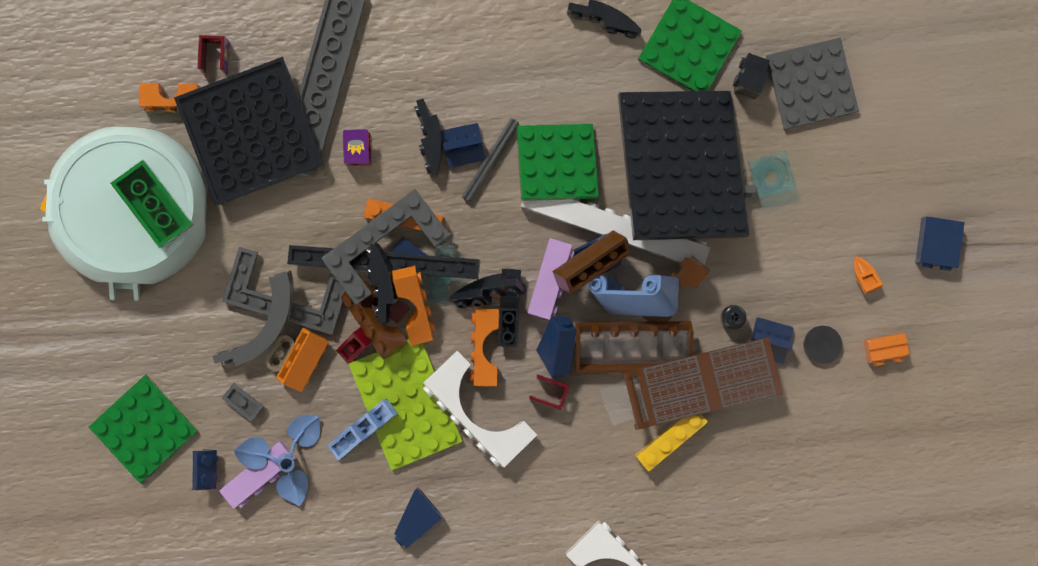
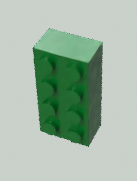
[110,160,194,248]

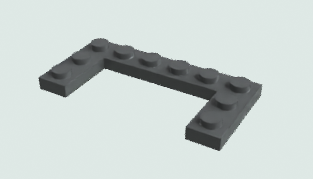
[321,189,450,305]
[222,247,345,335]

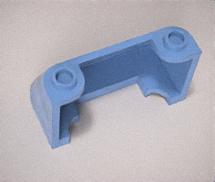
[588,275,679,317]

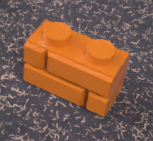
[863,333,910,366]

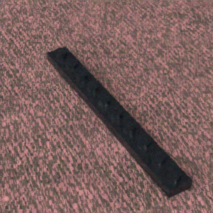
[287,245,481,280]

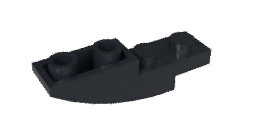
[567,0,642,38]
[414,98,442,178]
[367,243,398,323]
[498,268,521,347]
[449,273,526,309]

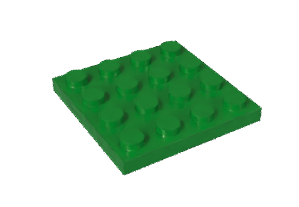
[638,0,742,91]
[516,124,599,201]
[88,375,198,483]

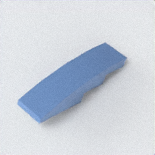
[327,398,398,461]

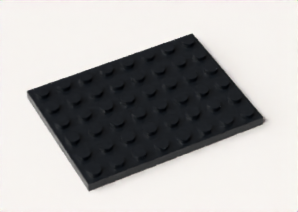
[618,91,749,241]

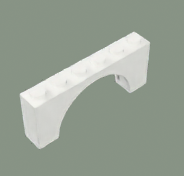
[422,351,537,467]
[566,520,648,566]

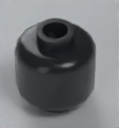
[720,305,747,330]

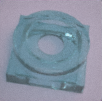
[748,151,796,199]

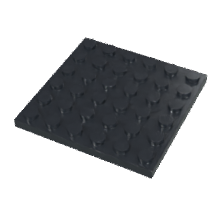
[174,56,325,206]

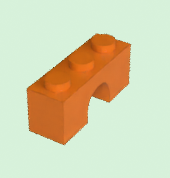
[139,83,201,113]

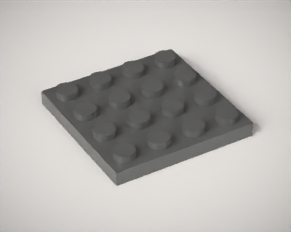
[766,37,859,130]

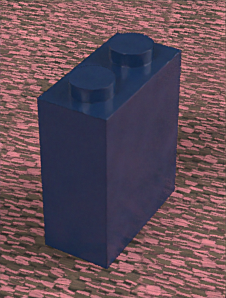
[915,216,965,271]

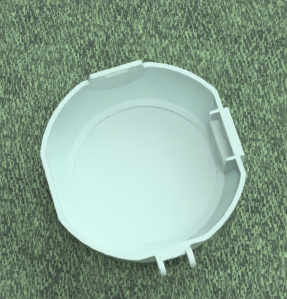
[42,127,208,301]

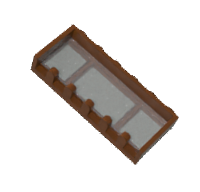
[575,321,694,374]

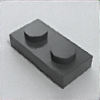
[222,383,265,422]

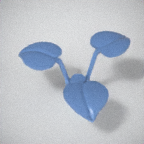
[234,415,320,506]

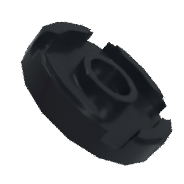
[803,325,842,364]

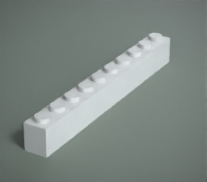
[521,199,710,265]

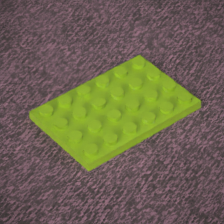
[349,339,463,471]

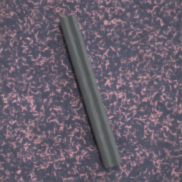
[462,118,519,202]

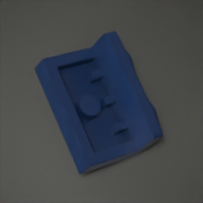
[192,449,218,490]

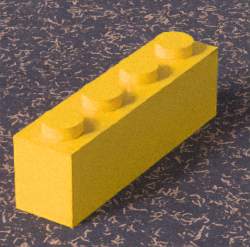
[635,414,708,472]

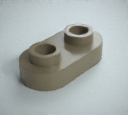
[266,336,295,372]

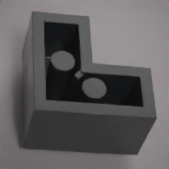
[732,53,770,99]

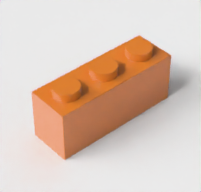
[276,328,329,393]

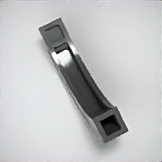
[213,270,294,366]

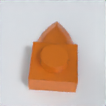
[854,256,883,295]

